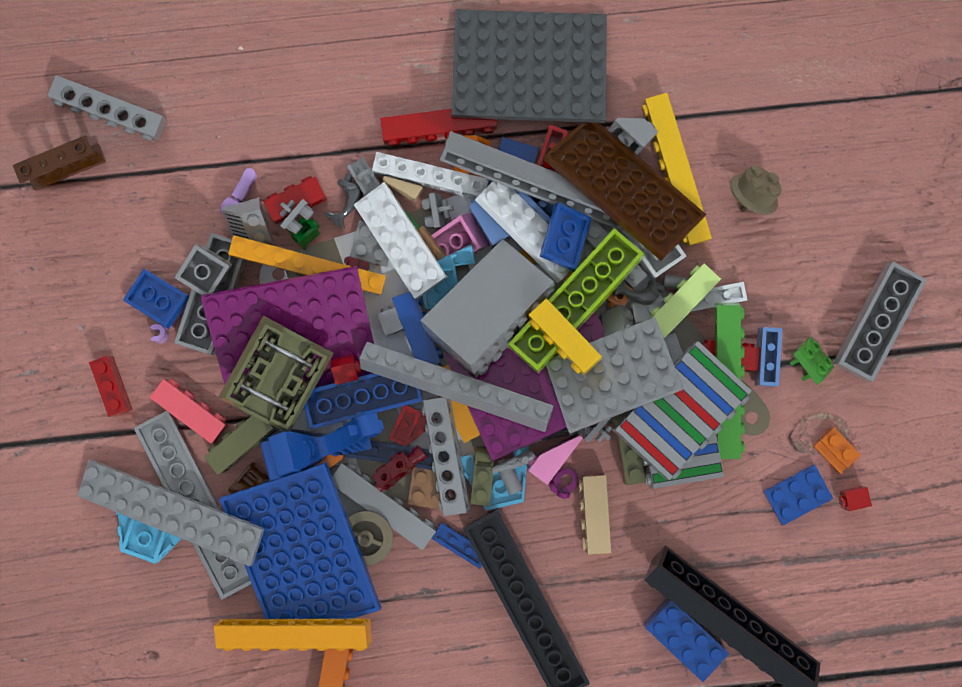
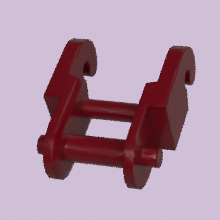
[344,256,370,271]

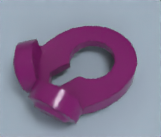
[549,468,578,499]

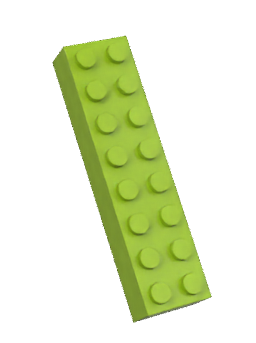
[508,228,644,374]

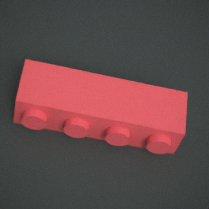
[150,378,229,444]

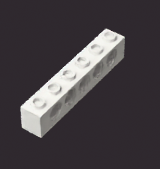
[372,152,489,199]

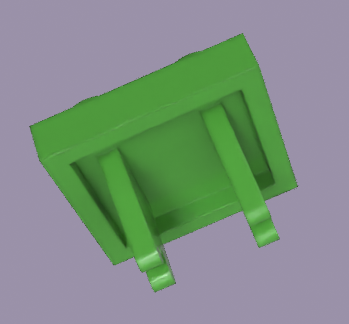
[790,337,834,385]

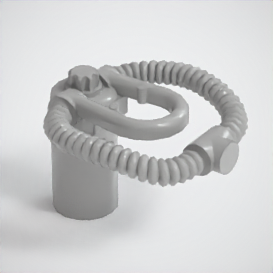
[491,451,535,495]

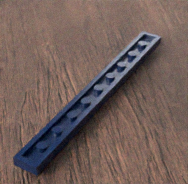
[261,428,449,472]

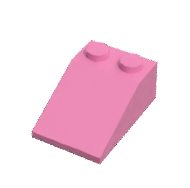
[431,213,490,256]
[527,435,583,485]

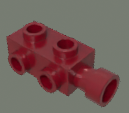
[372,445,427,492]

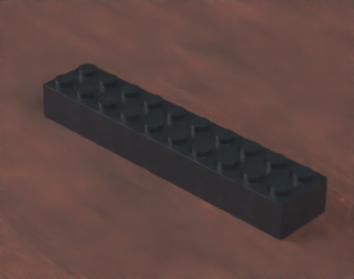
[463,508,590,687]
[644,545,821,687]

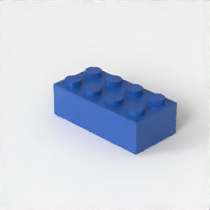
[643,599,729,682]

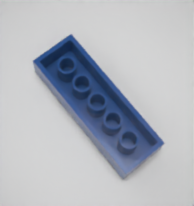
[304,373,424,430]

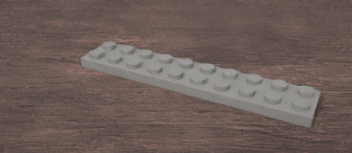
[134,411,252,600]
[77,459,265,566]

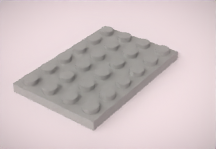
[546,317,684,433]

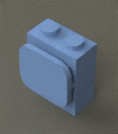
[469,196,509,249]

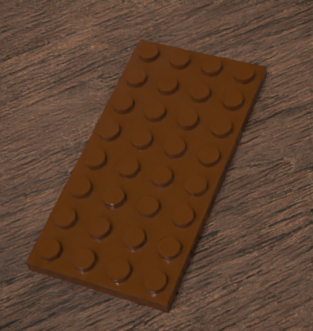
[543,122,707,261]

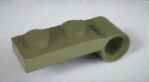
[470,446,494,506]

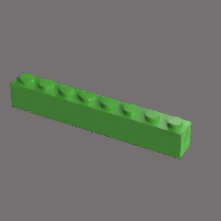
[715,303,745,459]

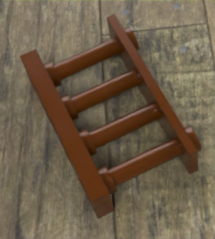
[13,135,106,191]

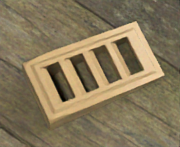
[383,176,423,202]

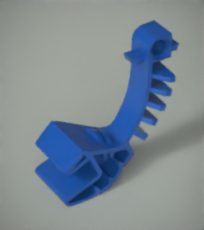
[260,411,384,481]

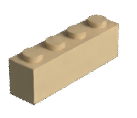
[578,474,611,555]

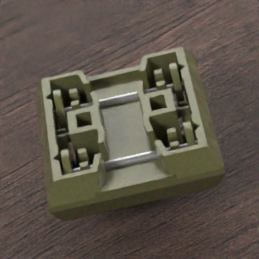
[218,316,334,432]

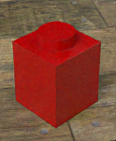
[331,355,361,385]
[839,486,872,511]

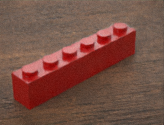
[380,108,497,146]

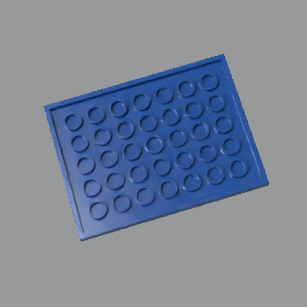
[219,462,382,619]

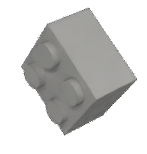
[175,243,233,295]

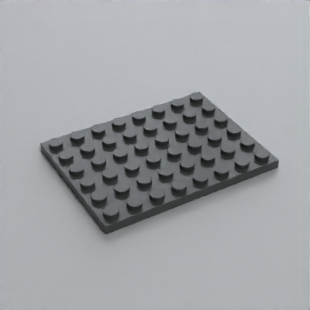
[451,9,607,123]

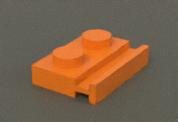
[813,427,861,474]

